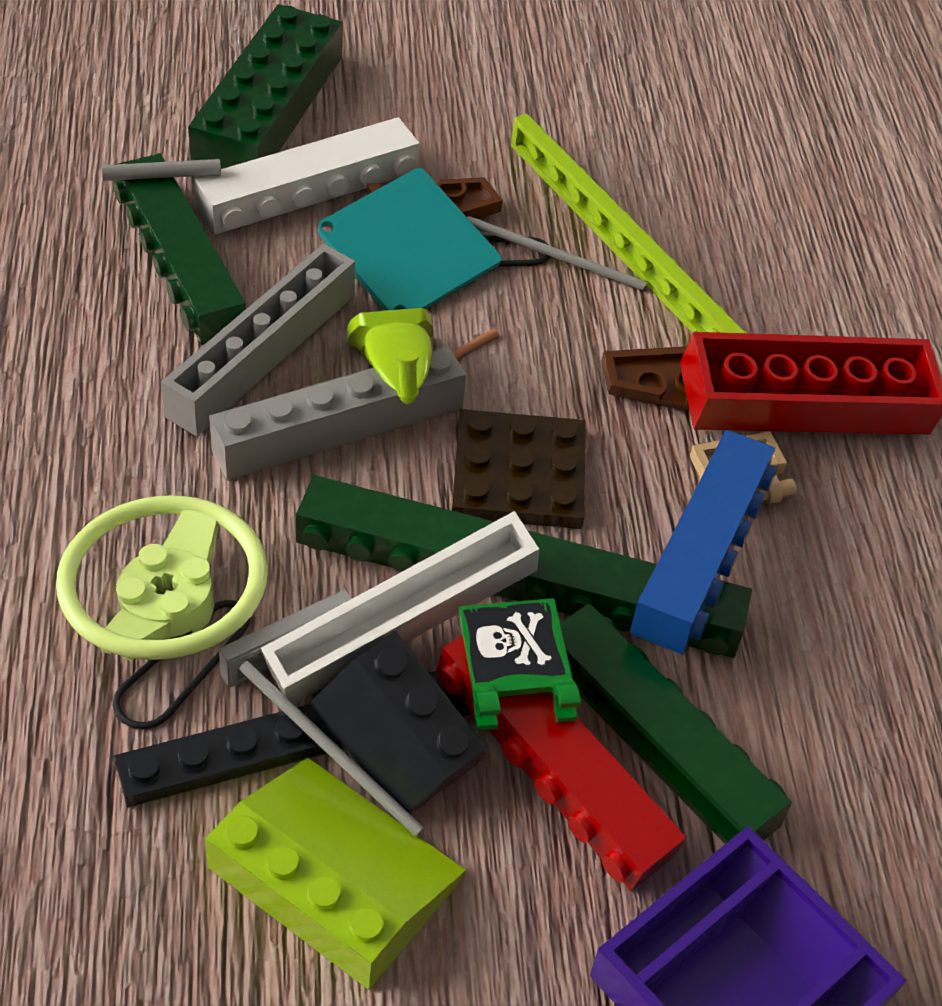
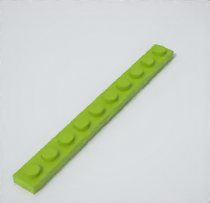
[511,113,747,333]

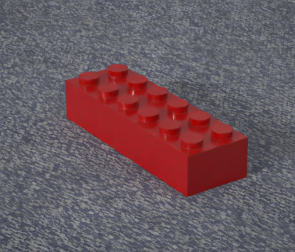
[680,332,942,435]

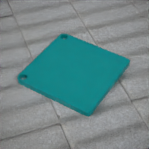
[318,168,502,311]

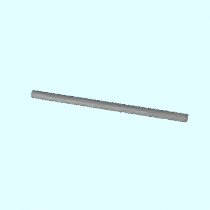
[467,216,647,291]
[239,661,424,837]

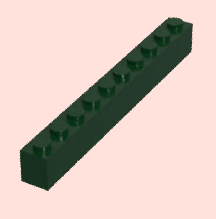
[296,475,752,658]

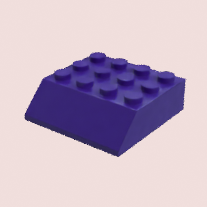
[590,826,907,1006]

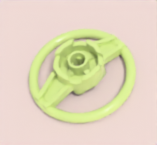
[56,495,268,662]

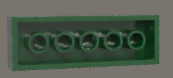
[188,4,343,169]

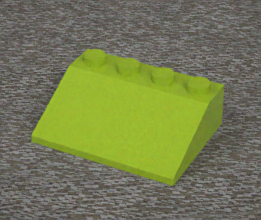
[204,757,466,990]

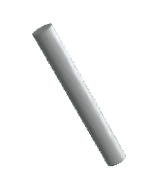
[102,159,221,181]

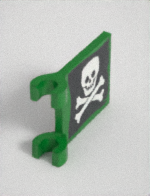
[458,598,581,731]

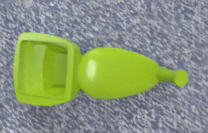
[347,308,434,404]

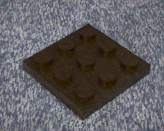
[452,409,586,529]

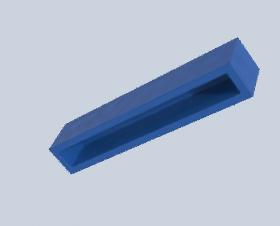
[630,430,778,655]

